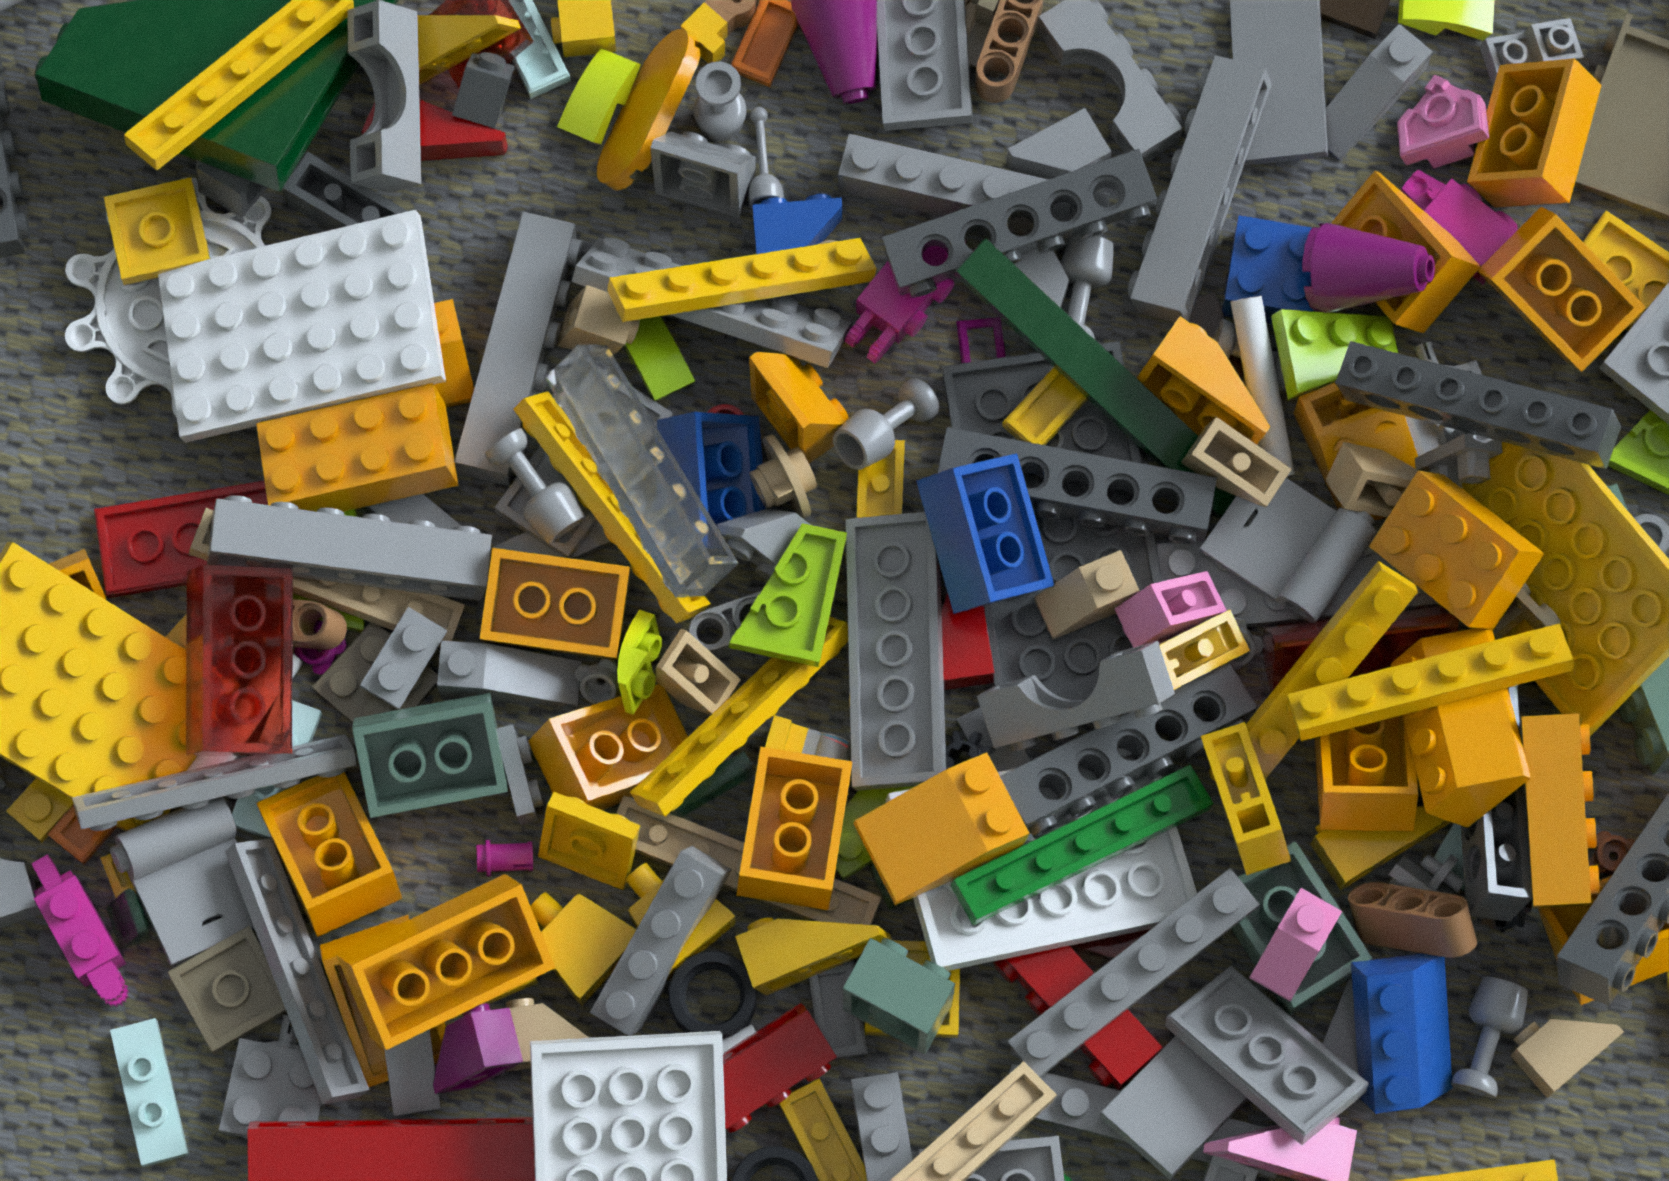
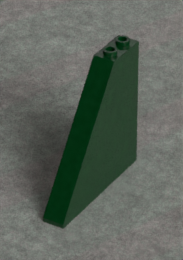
[35,0,398,192]

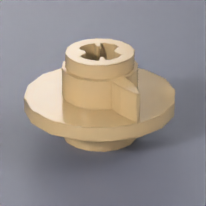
[749,434,817,519]

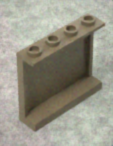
[1574,13,1669,221]

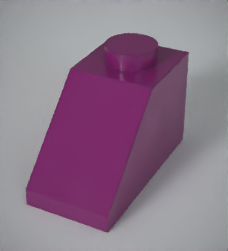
[433,1003,523,1094]

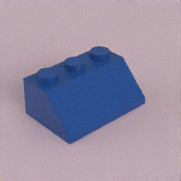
[657,412,766,556]
[916,453,1055,614]
[1351,953,1453,1114]

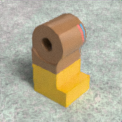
[681,0,756,64]

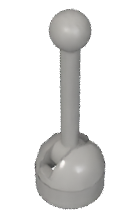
[748,107,784,208]

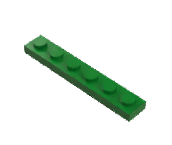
[950,765,1214,926]

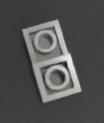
[1479,18,1584,86]

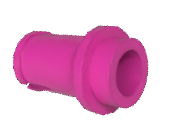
[476,839,533,877]

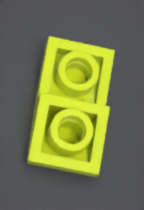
[1398,0,1494,41]
[557,48,641,144]
[617,610,662,715]

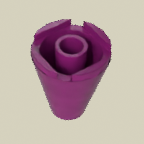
[790,0,877,105]
[1302,223,1435,313]

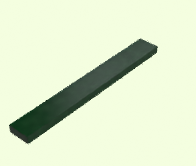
[953,238,1236,518]

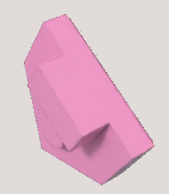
[1397,75,1489,168]

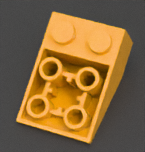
[1293,382,1418,520]

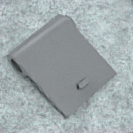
[1199,478,1377,623]
[110,797,255,966]

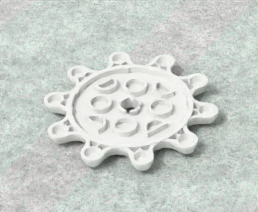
[65,177,271,418]

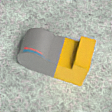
[765,715,851,761]

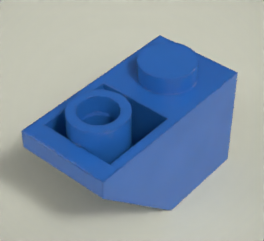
[752,194,842,254]

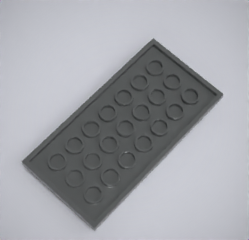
[942,341,1162,700]

